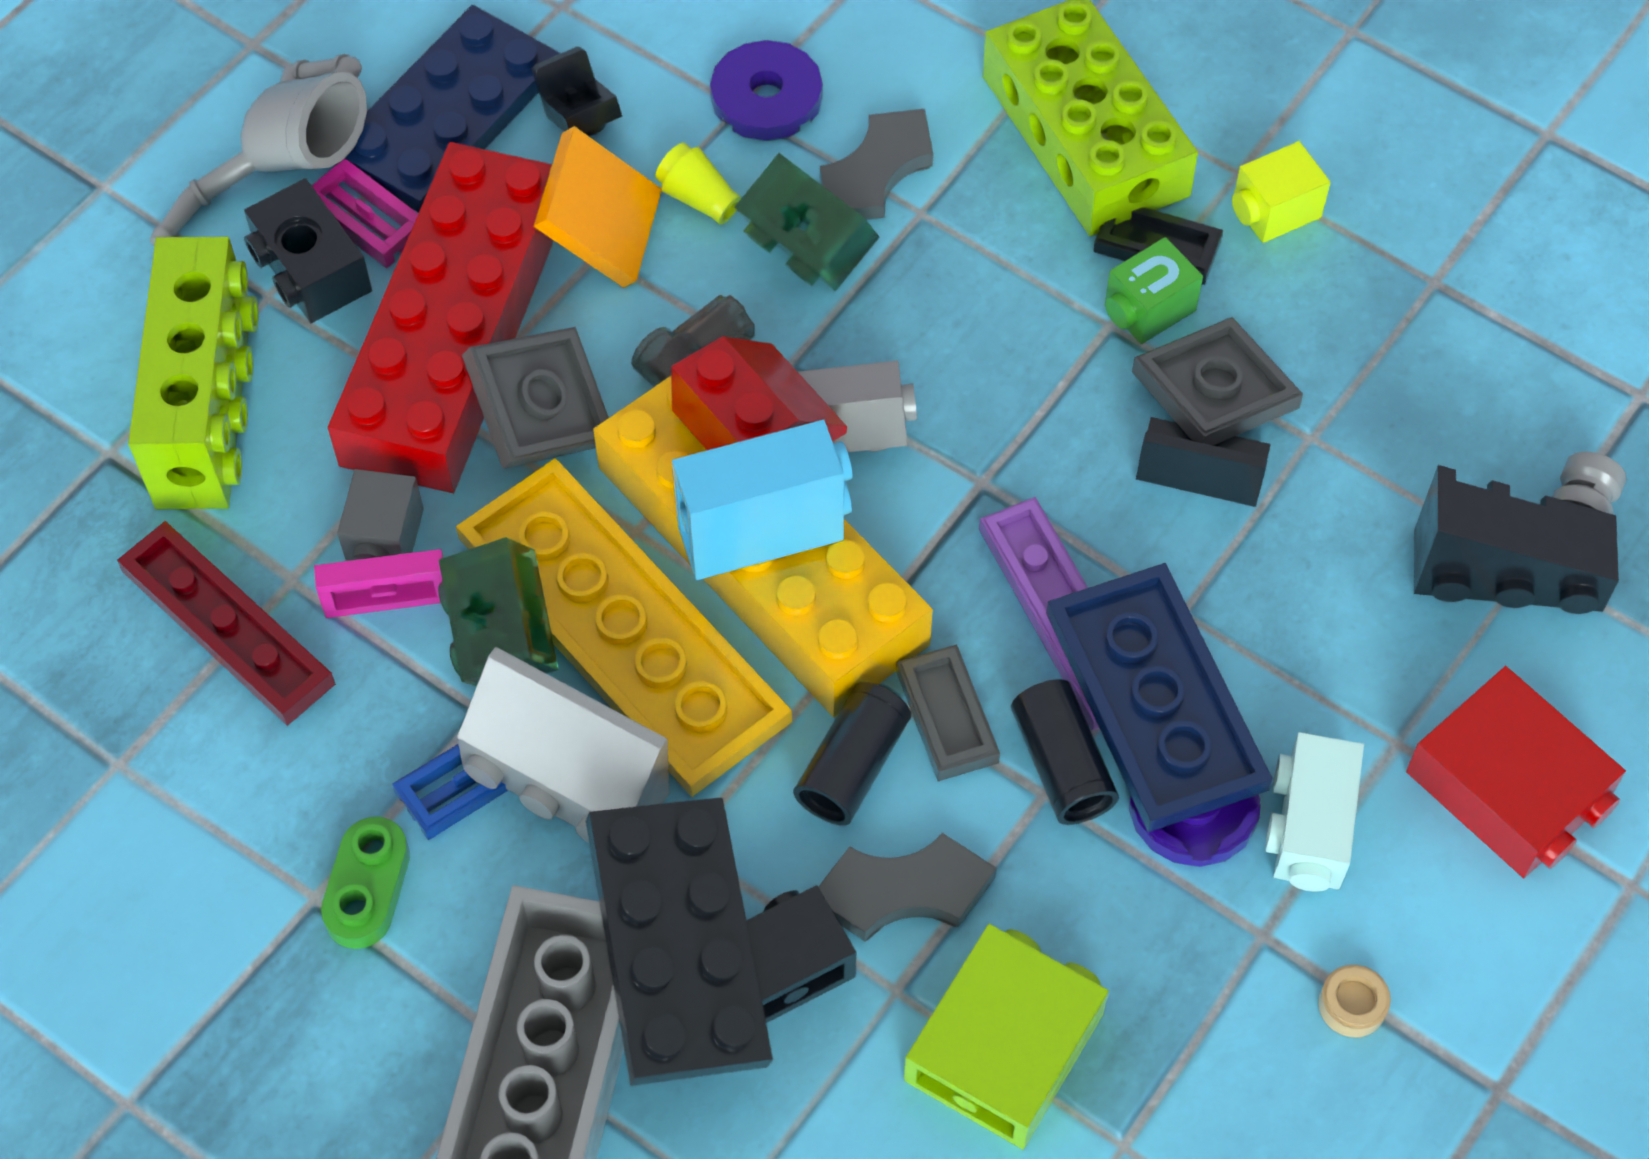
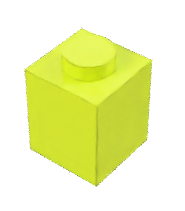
[1232,141,1331,243]

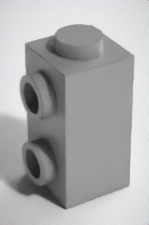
[798,360,917,452]

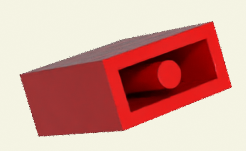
[1406,665,1626,879]

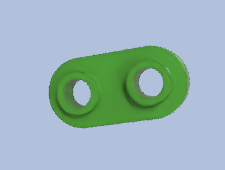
[321,817,410,949]

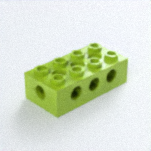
[983,0,1198,237]
[128,237,259,510]

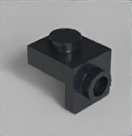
[532,46,623,136]

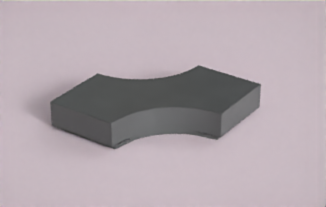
[820,109,933,224]
[818,833,997,941]

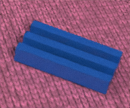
[392,744,508,840]

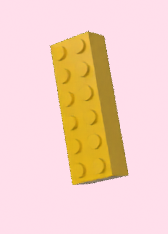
[593,376,933,718]

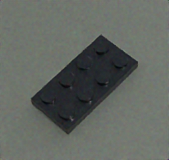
[586,797,773,1086]

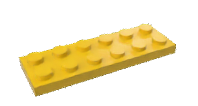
[456,458,792,797]

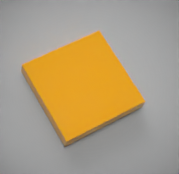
[534,126,662,288]

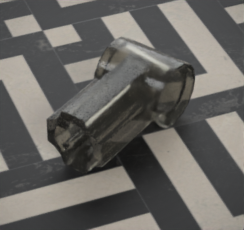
[631,295,755,387]

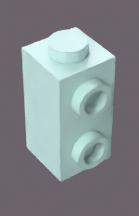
[1265,732,1364,892]

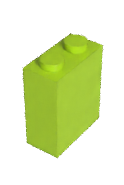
[904,924,1109,1150]

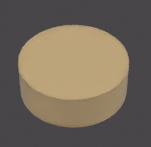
[1318,965,1391,1037]

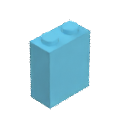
[672,419,853,581]

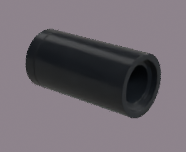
[1011,679,1119,825]
[793,682,912,826]

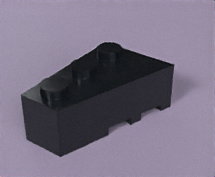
[1414,465,1619,614]

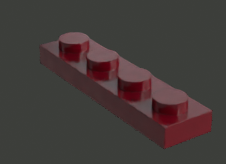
[117,521,336,726]

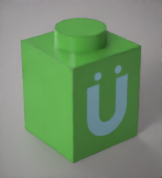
[1104,237,1203,345]

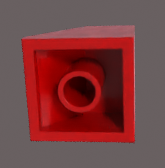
[671,336,847,450]

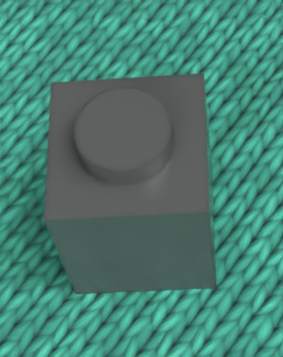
[337,469,424,561]

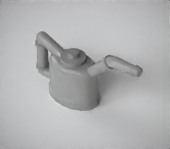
[150,54,367,246]

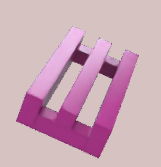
[311,158,418,268]
[314,549,451,618]

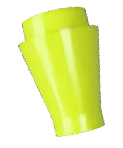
[655,142,742,225]

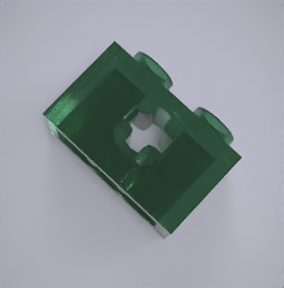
[734,153,880,291]
[438,537,559,687]

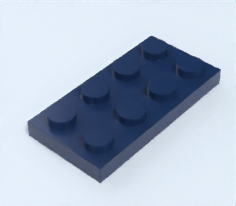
[336,4,561,213]
[1046,562,1273,832]

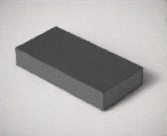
[896,644,1000,781]

